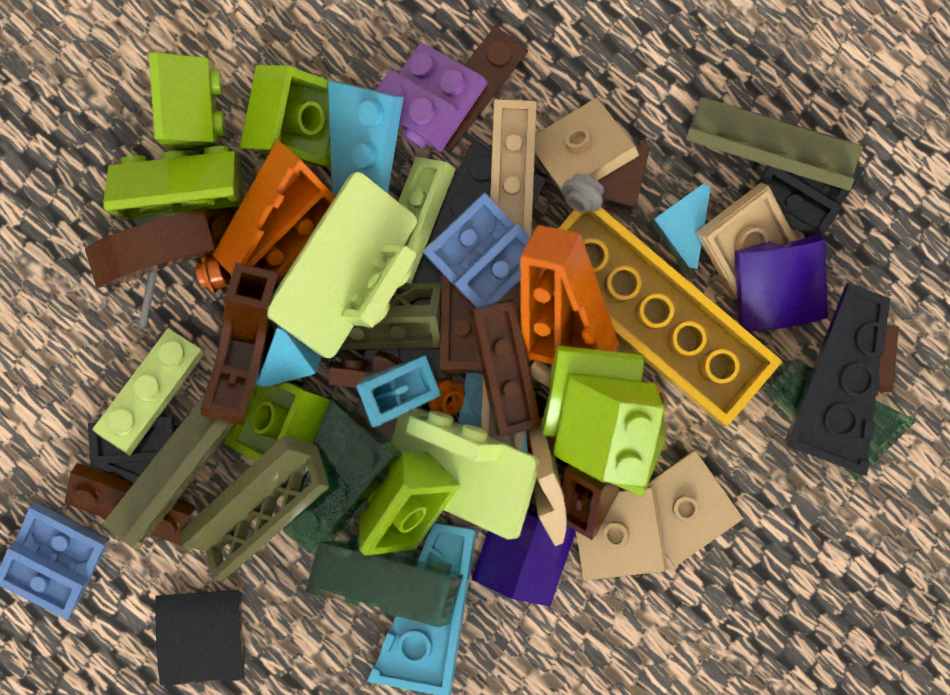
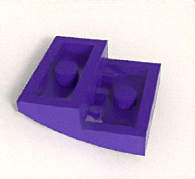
[735,235,828,332]

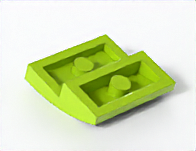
[542,345,644,437]

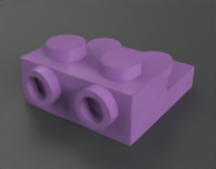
[376,42,488,152]

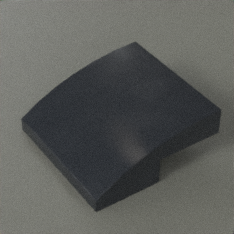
[754,164,865,238]
[155,590,245,686]

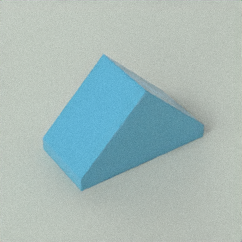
[650,184,711,271]
[258,325,321,387]
[357,355,441,427]

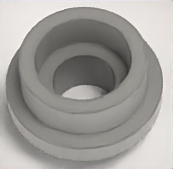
[561,174,604,213]

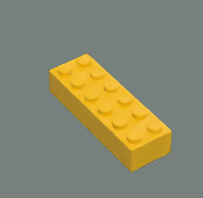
[558,207,783,427]

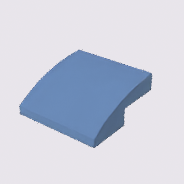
[421,193,530,308]
[0,502,110,620]

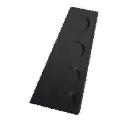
[783,283,891,477]

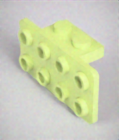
[267,172,418,358]
[382,407,540,539]

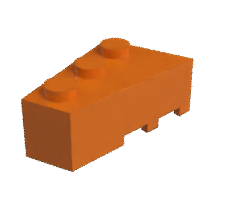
[212,139,335,280]
[520,225,619,364]

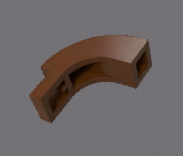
[85,207,234,288]
[201,263,279,425]

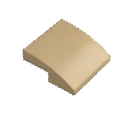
[529,421,566,546]

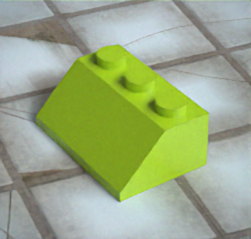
[103,146,245,221]

